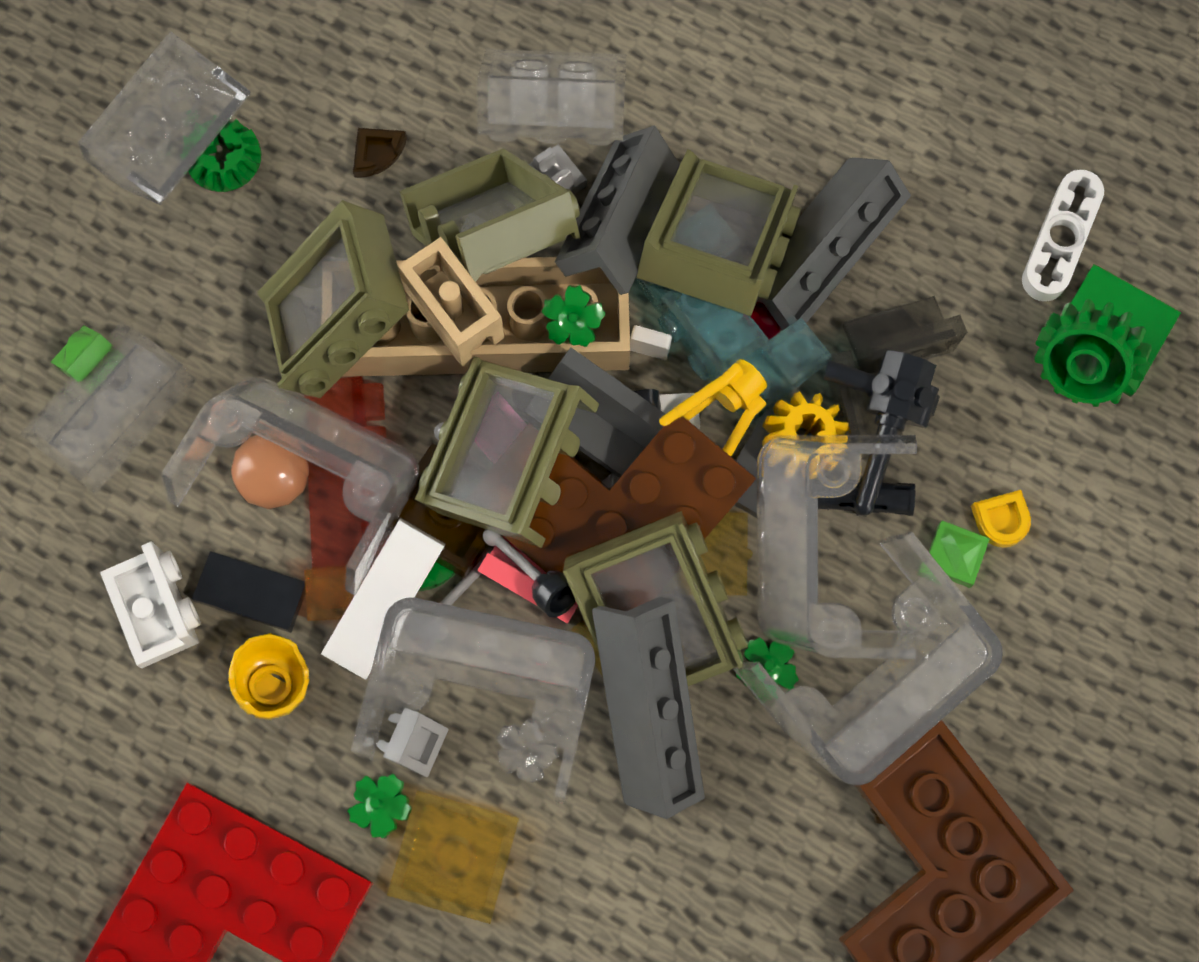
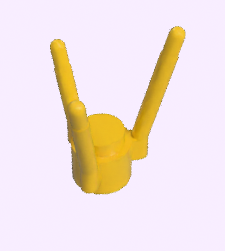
[659,359,767,456]

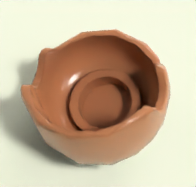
[231,432,309,509]

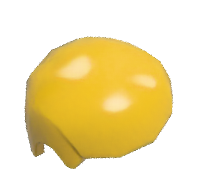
[228,633,310,720]

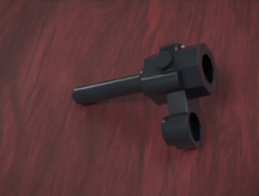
[823,350,940,516]

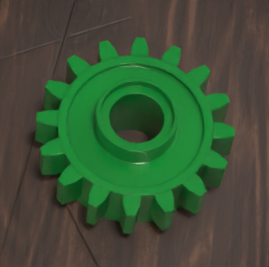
[1034,299,1152,407]

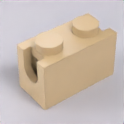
[398,237,504,367]

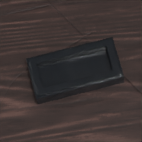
[192,551,309,633]

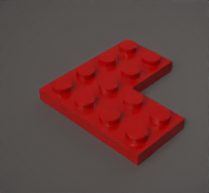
[85,783,373,962]

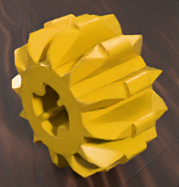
[762,391,849,479]

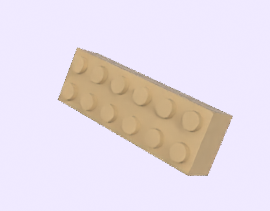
[324,257,630,377]

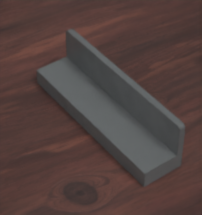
[555,125,680,295]
[757,157,911,335]
[527,347,665,478]
[592,597,705,819]

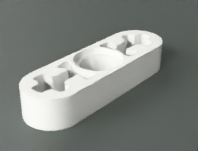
[1022,170,1104,301]

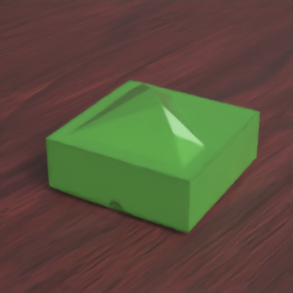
[51,325,112,382]
[922,520,990,588]

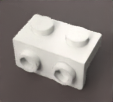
[100,541,201,668]

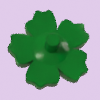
[542,285,606,347]
[736,637,799,701]
[348,774,412,839]

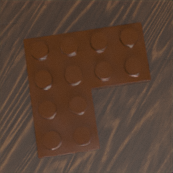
[465,416,757,611]
[839,719,1074,962]

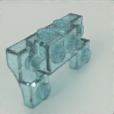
[634,205,832,426]

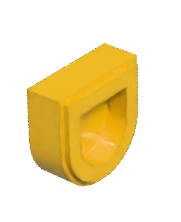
[970,490,1031,548]

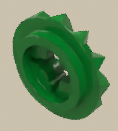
[183,117,262,192]

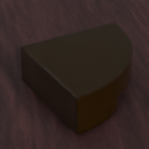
[353,128,407,178]

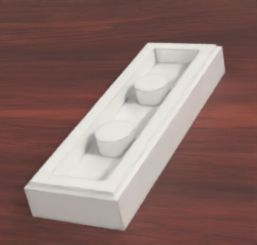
[321,518,445,680]

